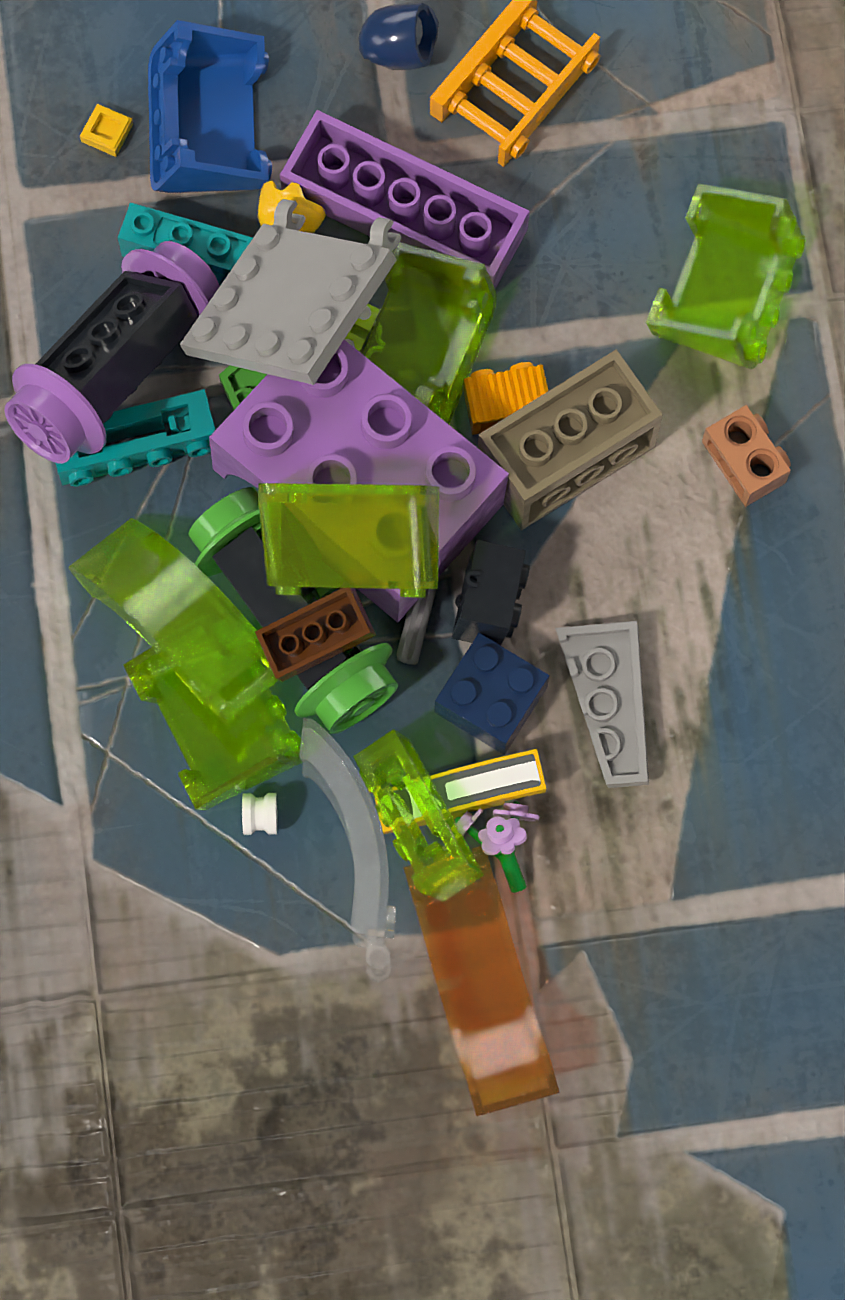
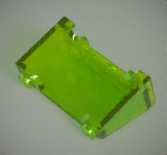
[363,242,497,424]
[258,483,439,598]

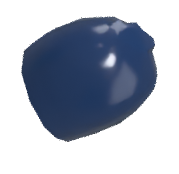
[358,3,439,70]

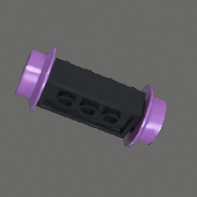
[4,241,220,463]

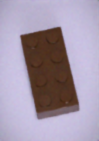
[255,585,376,682]

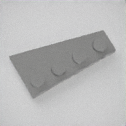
[555,621,649,788]

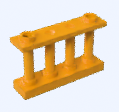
[430,0,601,167]

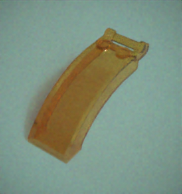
[403,846,560,1117]

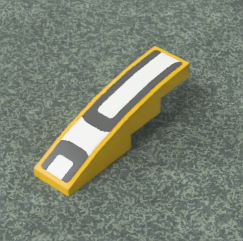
[374,749,546,834]

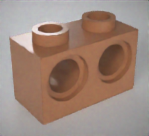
[702,405,791,507]

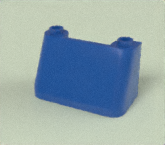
[148,20,272,193]

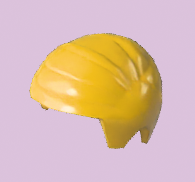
[258,181,326,233]

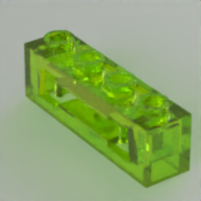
[353,729,484,902]

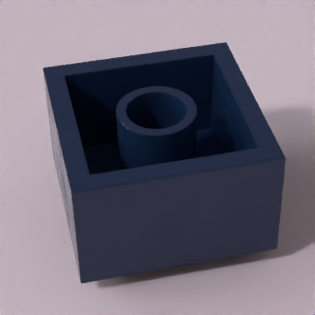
[435,633,550,755]

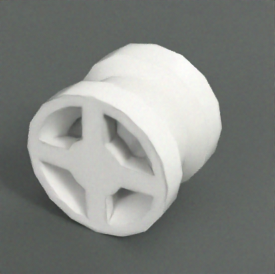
[242,793,278,835]

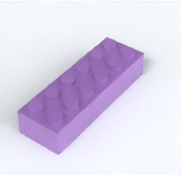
[280,110,529,295]

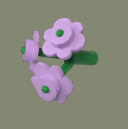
[451,801,539,893]

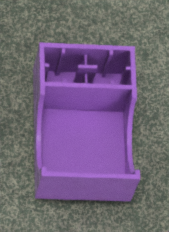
[209,340,509,622]

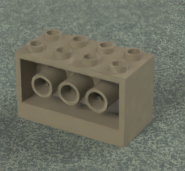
[478,349,663,531]

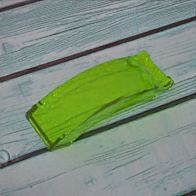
[68,518,284,726]

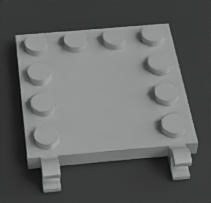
[180,199,401,385]

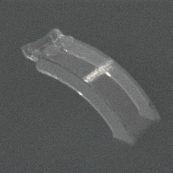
[300,718,397,983]

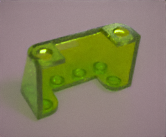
[646,183,805,369]
[123,615,306,811]

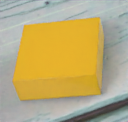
[80,104,133,157]

